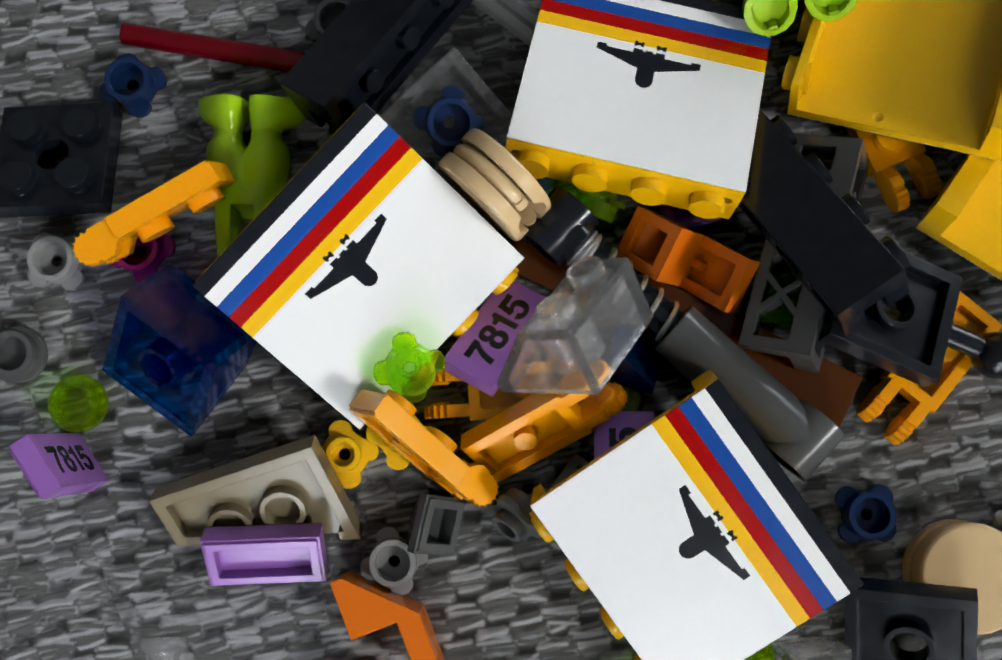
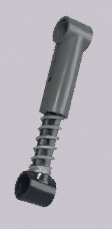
[523,185,845,482]

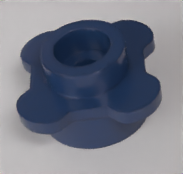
[100,53,167,118]
[413,85,484,158]
[835,484,896,544]

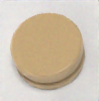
[438,128,551,241]
[902,519,1002,635]

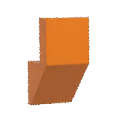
[617,205,761,314]
[330,570,444,660]

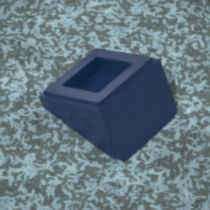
[600,312,663,394]

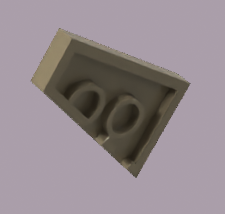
[149,435,363,546]

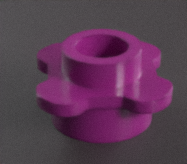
[111,234,176,284]

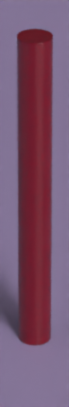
[120,23,306,72]

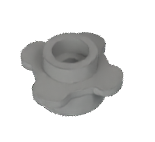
[27,232,85,291]
[360,526,429,596]

